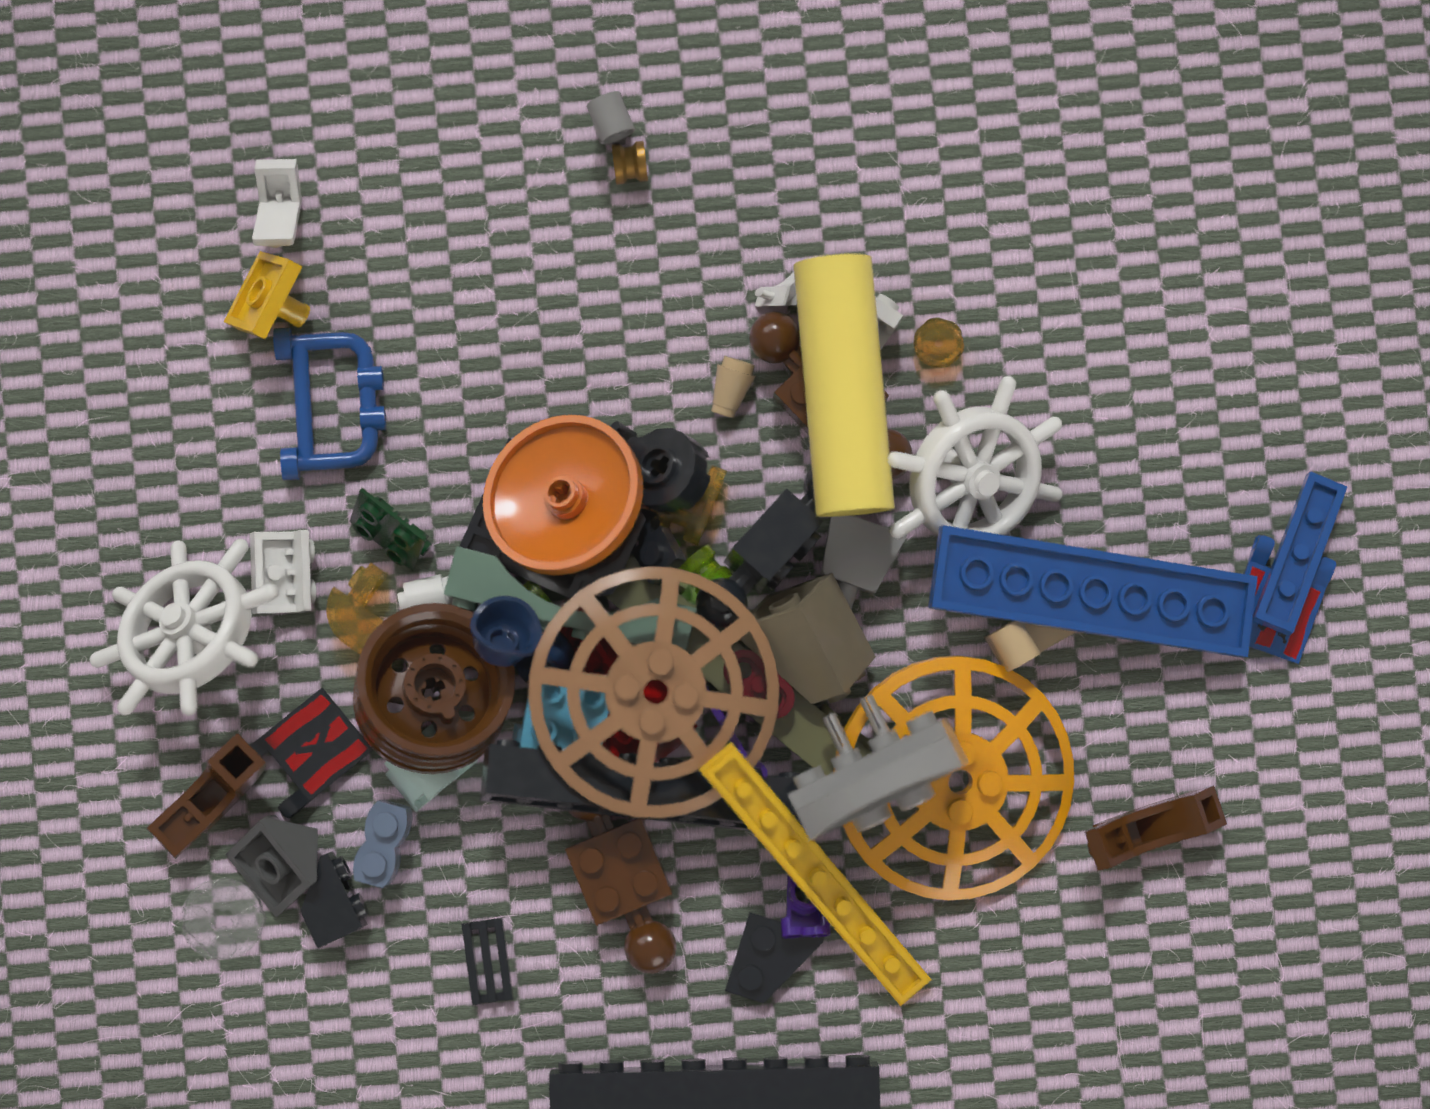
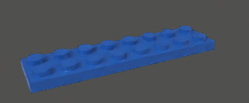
[928,525,1258,658]

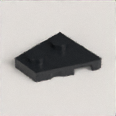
[725,912,824,1003]

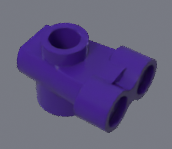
[781,875,831,939]

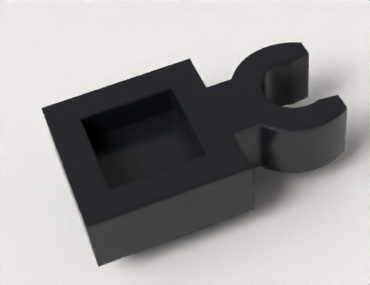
[633,508,687,585]

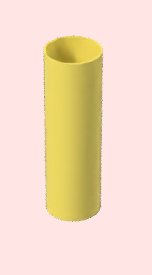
[793,254,895,517]

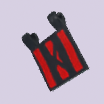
[250,687,373,818]

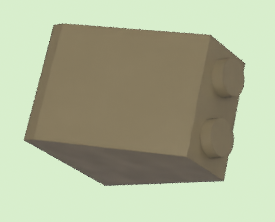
[740,573,876,704]

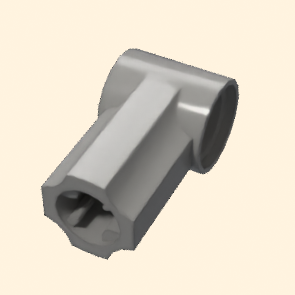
[586,91,635,148]

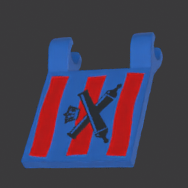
[1244,535,1336,664]

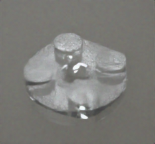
[182,877,266,960]

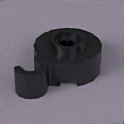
[610,421,711,515]

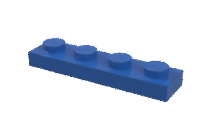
[1252,471,1348,636]

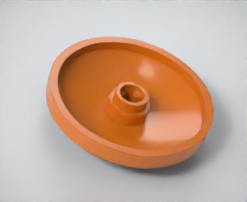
[483,415,643,575]

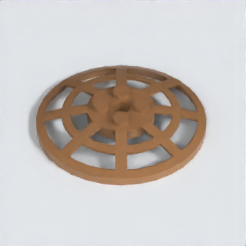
[528,567,779,818]

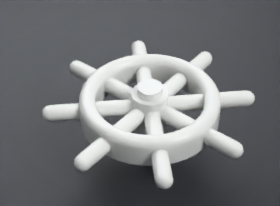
[888,376,1063,539]
[90,539,279,716]

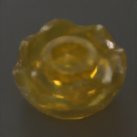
[914,317,964,368]

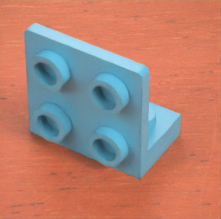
[512,667,608,750]

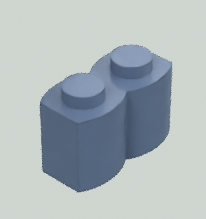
[353,799,413,888]

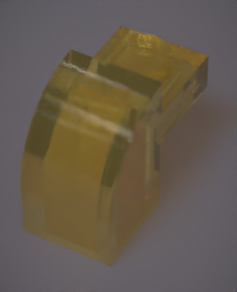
[326,562,389,654]

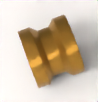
[612,141,648,185]

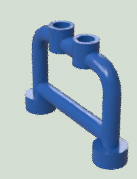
[273,327,386,480]

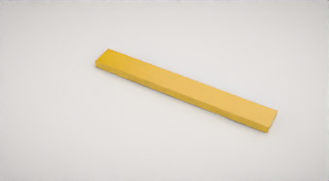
[699,742,932,1006]

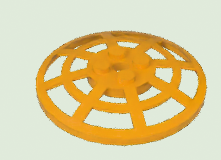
[833,655,1074,901]

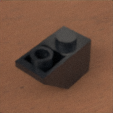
[300,851,369,949]

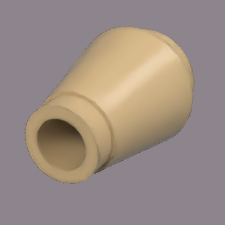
[711,356,756,418]

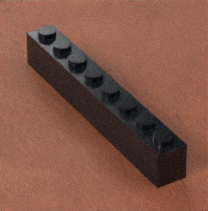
[480,739,804,831]
[549,1055,880,1109]

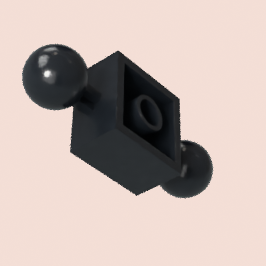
[695,467,824,630]

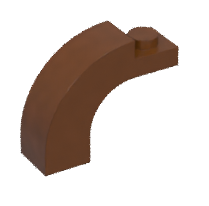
[147,733,266,859]
[1085,785,1227,871]

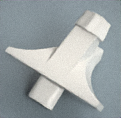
[755,272,797,307]

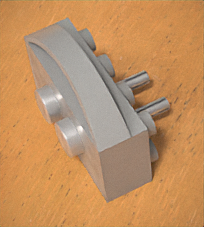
[788,695,969,840]

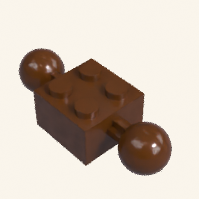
[749,312,912,480]
[565,811,677,974]

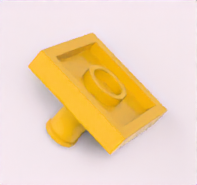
[223,251,310,339]

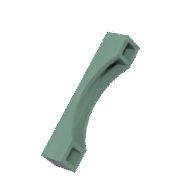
[444,546,697,652]

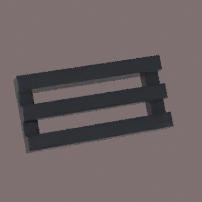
[461,917,514,1005]

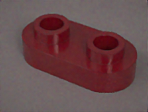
[723,650,795,719]

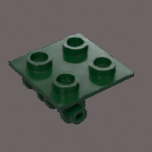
[349,488,433,571]

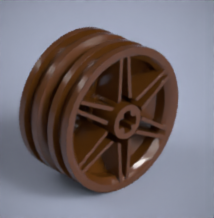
[353,603,515,774]

